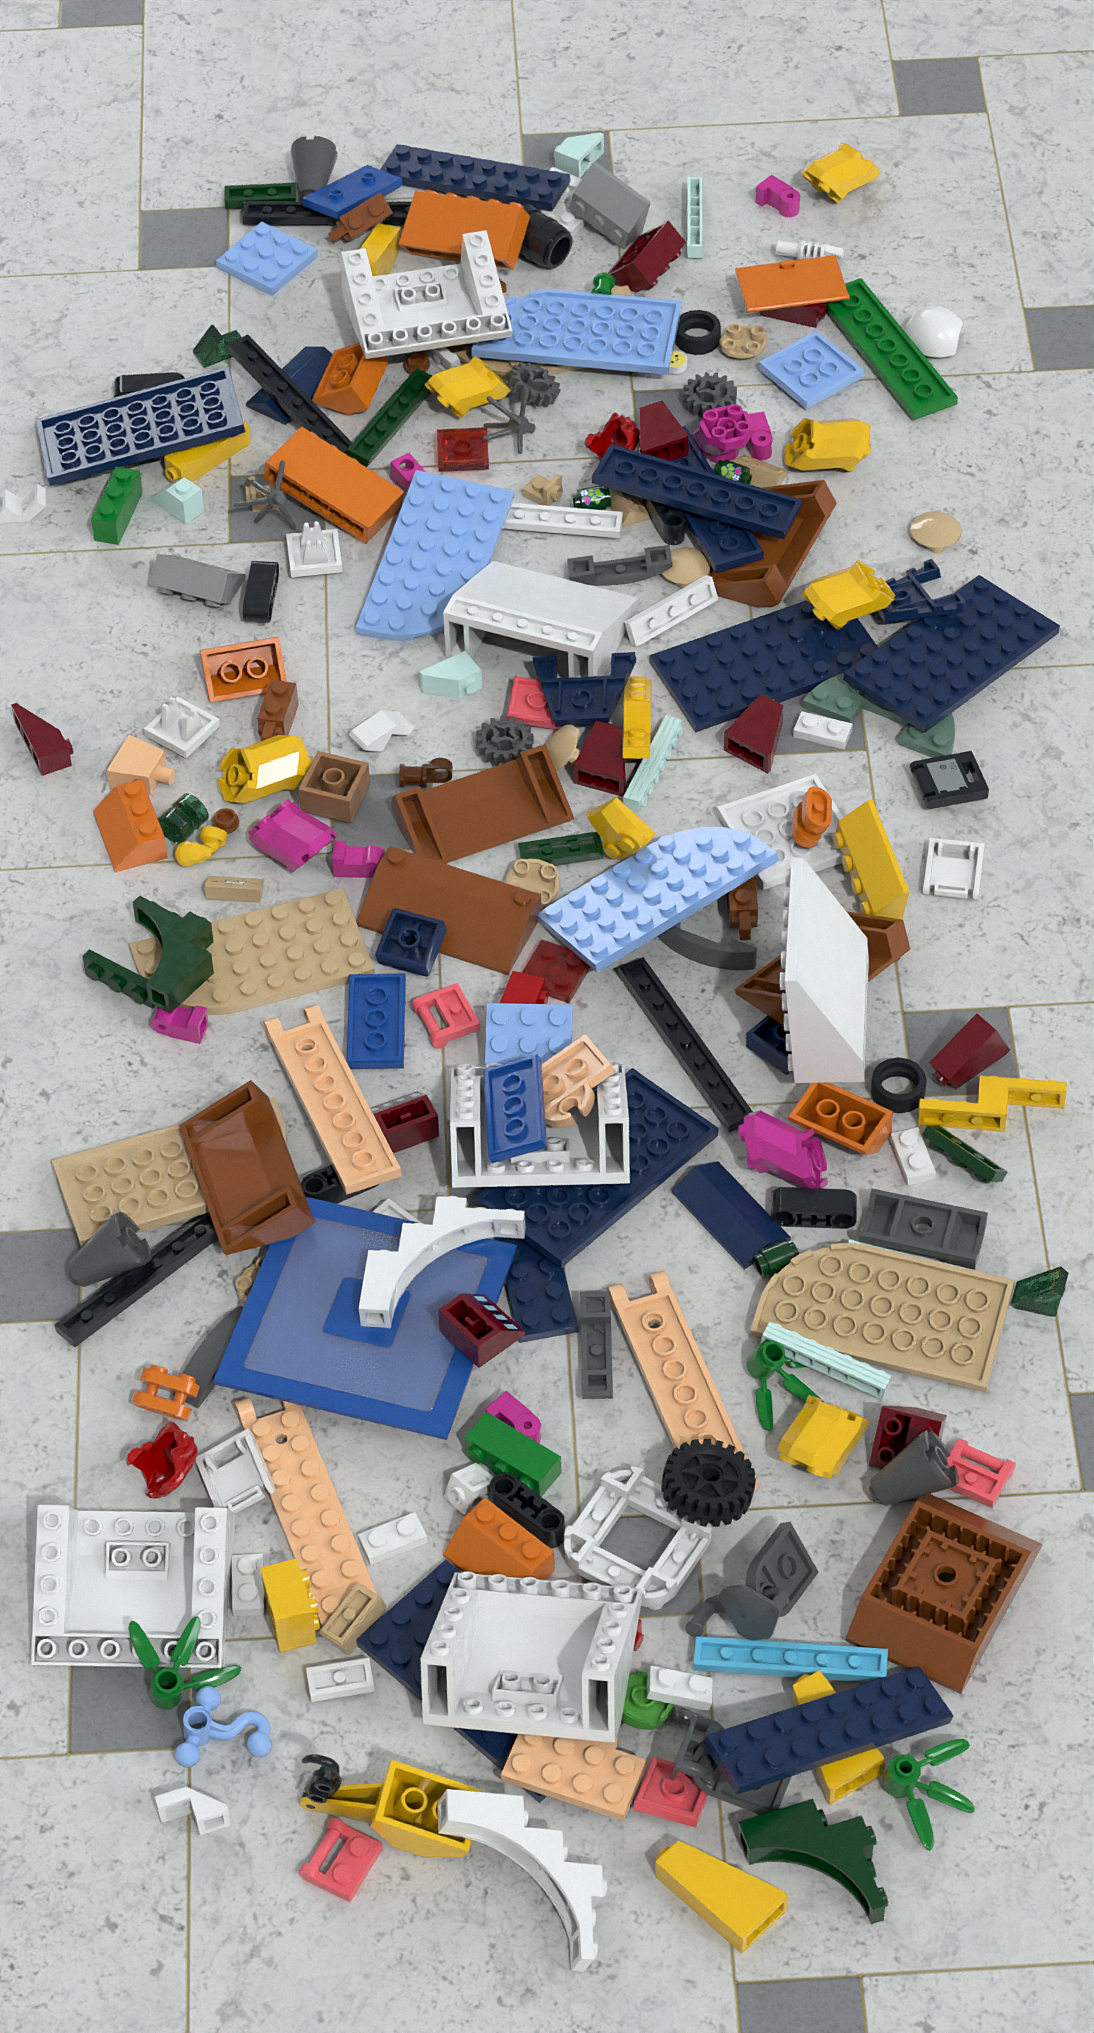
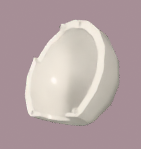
[904,306,964,358]

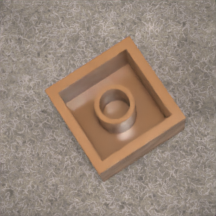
[298,751,370,823]

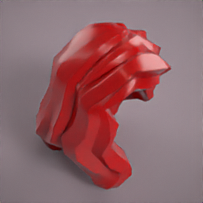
[584,412,640,461]
[126,1421,198,1499]

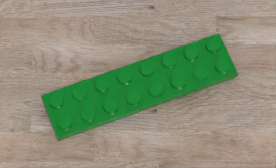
[824,278,958,420]

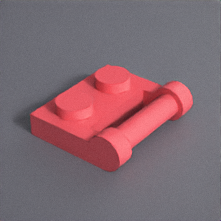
[411,983,480,1048]
[947,1438,1016,1508]
[298,1818,383,1902]

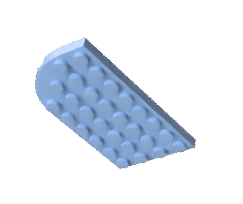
[472,289,682,375]
[356,470,514,641]
[537,827,779,973]

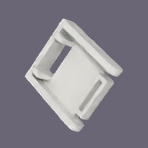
[923,838,985,900]
[196,1429,277,1514]

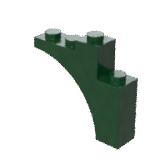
[133,896,214,1013]
[738,1799,888,1924]

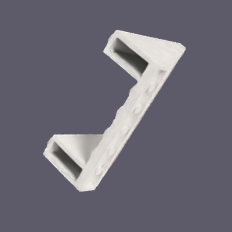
[341,231,513,359]
[443,561,639,678]
[780,857,869,1083]
[450,1060,630,1188]
[31,1505,235,1669]
[421,1571,642,1743]

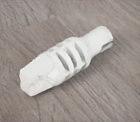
[776,239,844,265]

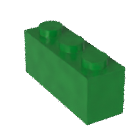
[91,467,143,545]
[464,1412,562,1497]

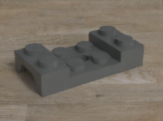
[858,1188,988,1270]

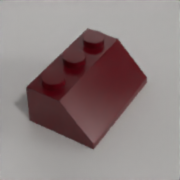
[608,220,686,293]

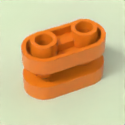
[792,787,832,848]
[131,1364,200,1422]

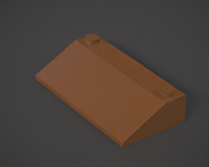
[709,480,837,607]
[390,744,575,864]
[356,846,542,975]
[734,911,910,1026]
[179,1080,315,1255]

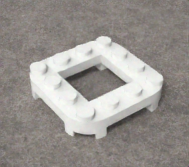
[564,1466,713,1610]

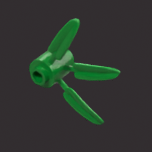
[746,1341,824,1431]
[128,1616,242,1709]
[883,1739,975,1851]

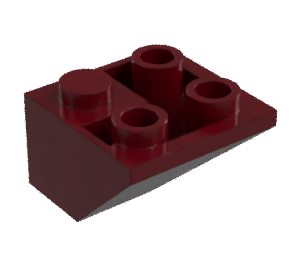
[869,1406,947,1469]

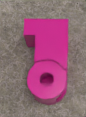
[755,175,801,217]
[749,411,773,461]
[390,452,426,492]
[332,840,385,878]
[151,1005,209,1044]
[485,1391,541,1443]

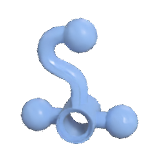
[174,1686,272,1768]

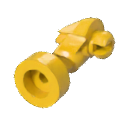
[174,826,228,867]

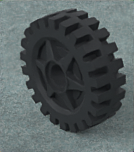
[661,1439,756,1527]

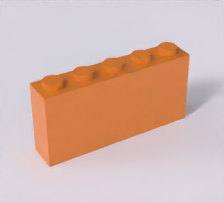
[399,190,530,270]
[263,427,404,544]

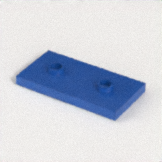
[302,165,402,220]
[346,973,406,1069]
[483,1054,547,1163]

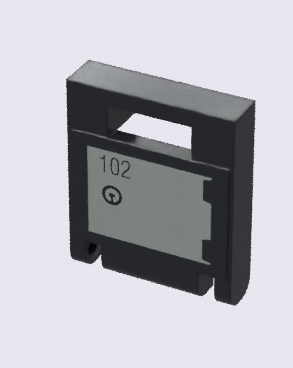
[909,751,989,809]

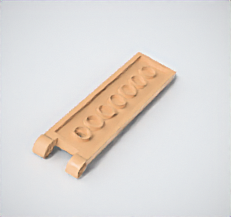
[263,1004,402,1195]
[606,1271,758,1491]
[234,1397,377,1628]

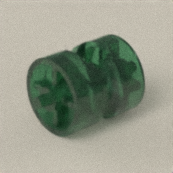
[158,793,209,845]

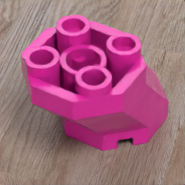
[691,404,754,463]
[248,799,338,873]
[738,1110,828,1189]

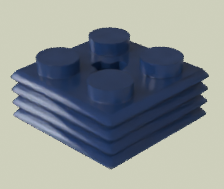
[375,908,447,977]
[746,1015,792,1075]

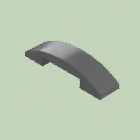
[567,545,673,586]
[657,922,757,970]
[580,1291,613,1399]
[173,1306,244,1408]

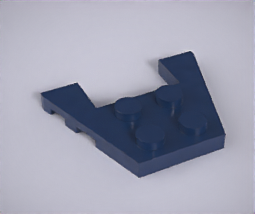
[877,559,968,623]
[532,652,637,727]

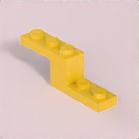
[623,675,652,759]
[918,1076,1067,1132]

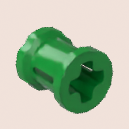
[591,273,615,295]

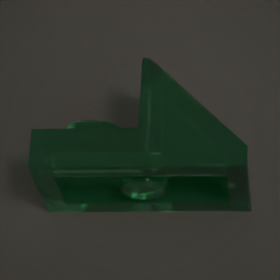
[193,324,242,368]
[1010,1266,1069,1317]

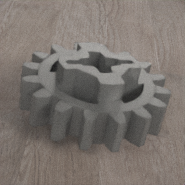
[507,362,561,407]
[683,372,737,417]
[475,716,534,766]

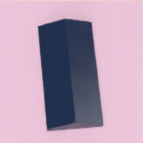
[246,346,333,425]
[672,1161,791,1270]

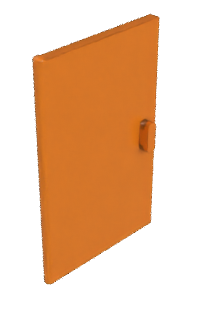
[735,255,850,313]

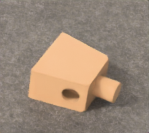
[107,735,176,795]

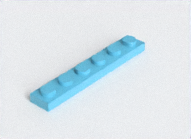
[693,1636,888,1682]

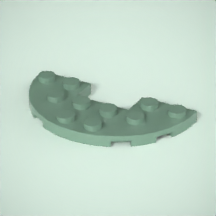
[802,673,955,758]

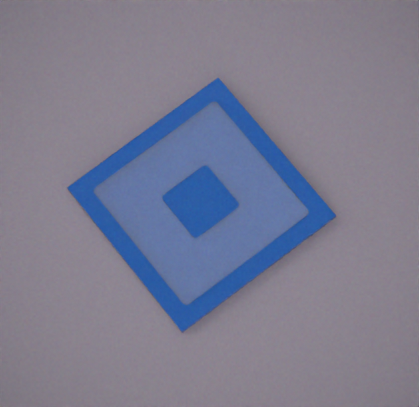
[213,1197,517,1440]

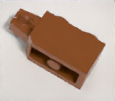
[328,192,394,243]
[257,680,299,741]
[726,876,758,940]

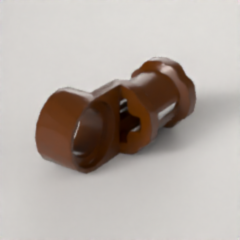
[399,758,453,788]

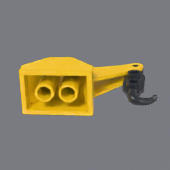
[300,1754,484,1858]

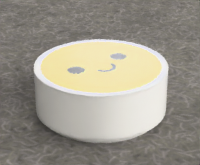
[669,351,688,374]

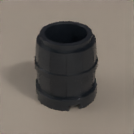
[520,205,573,268]

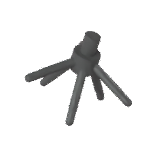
[483,387,536,454]
[234,461,296,530]

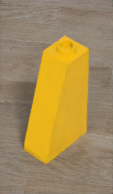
[360,223,401,277]
[164,421,251,482]
[792,1670,885,1805]
[655,1840,789,1954]

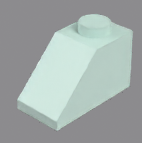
[553,132,604,178]
[151,477,204,524]
[420,651,482,699]

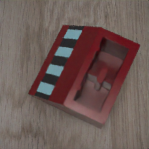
[370,1091,440,1153]
[438,1293,525,1368]

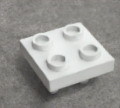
[286,521,343,578]
[144,697,220,759]

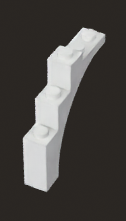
[359,1196,526,1328]
[437,1789,607,1972]

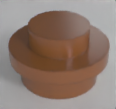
[405,352,430,373]
[212,808,240,833]

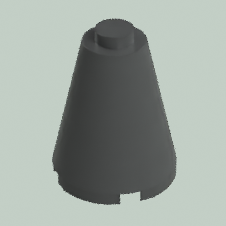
[290,136,338,201]
[67,1212,152,1287]
[869,1430,959,1506]

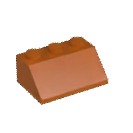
[312,343,389,415]
[199,637,287,703]
[93,779,168,872]
[788,1082,893,1155]
[443,1498,555,1580]

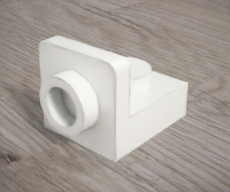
[444,1463,493,1514]

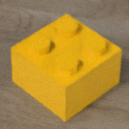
[260,1558,320,1653]

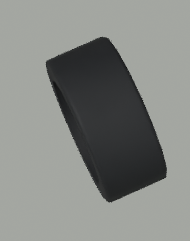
[675,310,721,355]
[871,1057,927,1114]

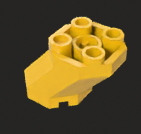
[801,142,881,204]
[424,355,511,419]
[784,418,871,472]
[801,560,895,630]
[218,735,311,803]
[777,1395,870,1479]

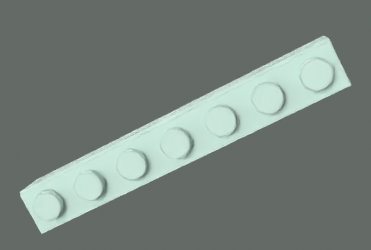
[687,177,703,258]
[623,715,684,813]
[759,1322,891,1399]

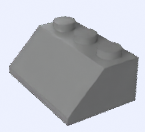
[569,161,651,249]
[150,554,246,607]

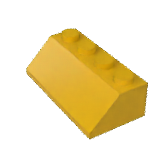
[833,799,909,920]

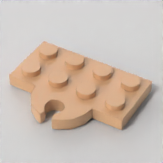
[542,1034,616,1128]
[501,1734,647,1821]

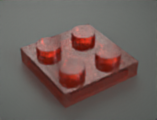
[437,427,489,472]
[522,939,591,1004]

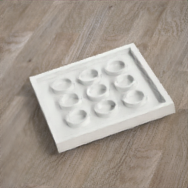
[717,774,843,890]

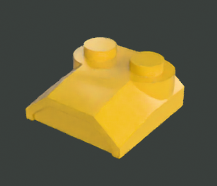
[586,797,655,859]

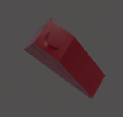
[11,703,74,776]

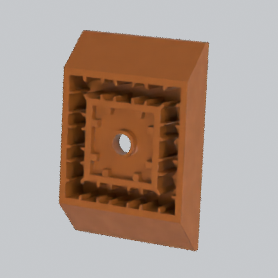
[846,1494,1042,1694]

